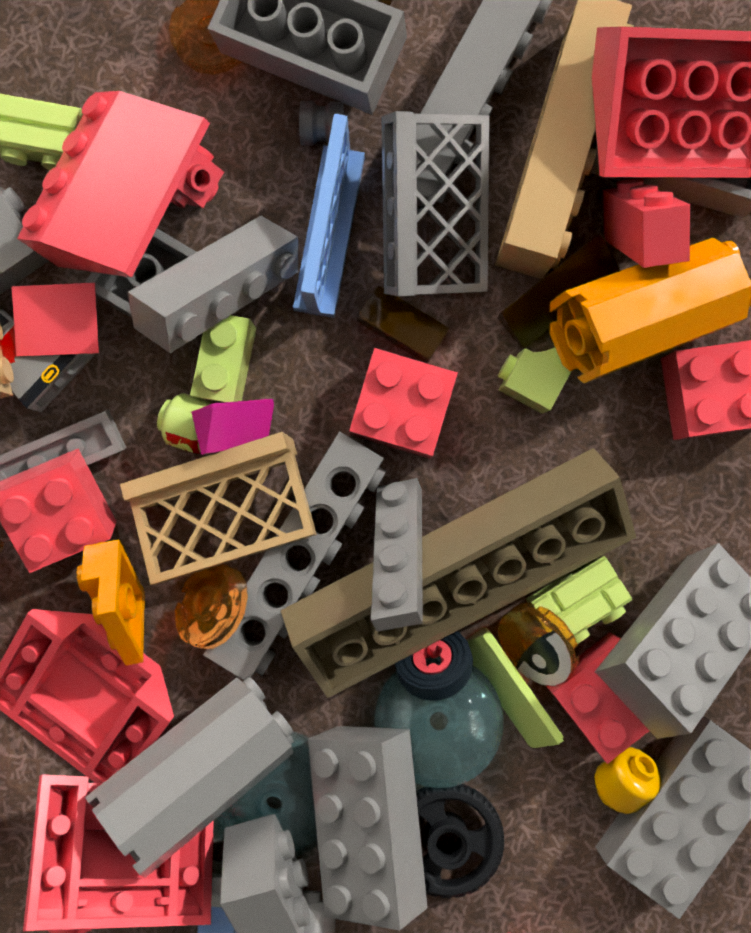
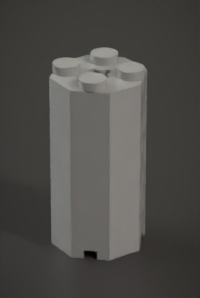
[85,677,294,878]

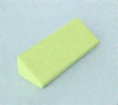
[466,627,564,748]

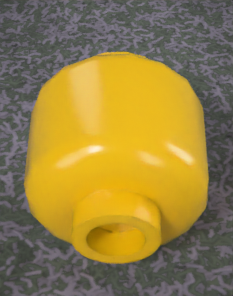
[594,747,661,814]

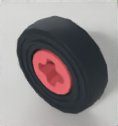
[395,631,473,701]

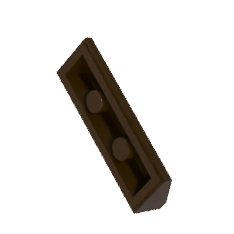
[497,233,620,349]

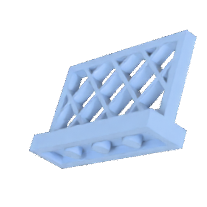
[293,114,365,318]

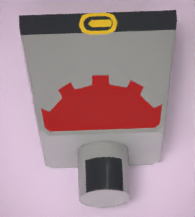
[0,309,95,412]

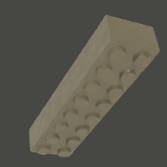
[280,448,636,698]

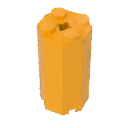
[550,238,751,383]

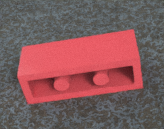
[603,179,690,268]

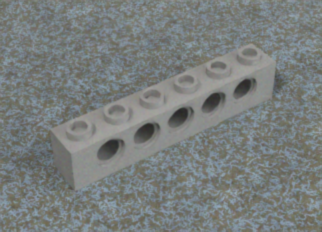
[203,431,386,680]

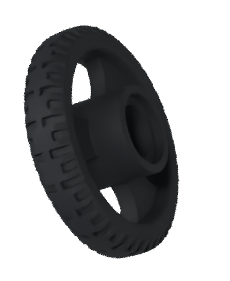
[416,782,504,899]

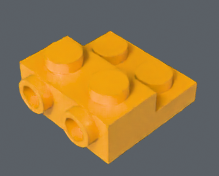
[76,539,145,666]

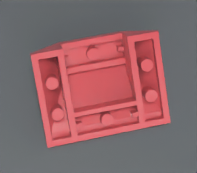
[0,609,174,783]
[23,774,214,931]

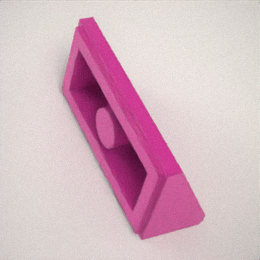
[191,399,274,455]

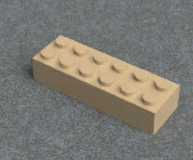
[495,0,634,279]

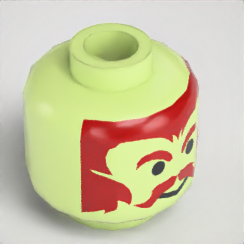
[157,393,215,454]

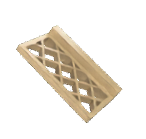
[120,432,317,585]

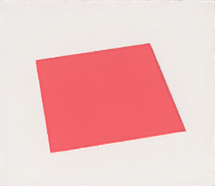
[12,283,99,356]

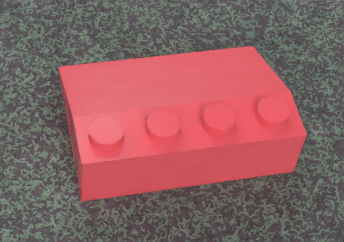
[592,26,751,178]
[17,91,210,278]

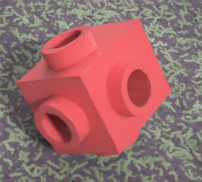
[170,145,224,208]

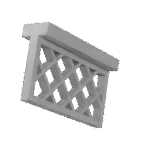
[381,111,489,296]

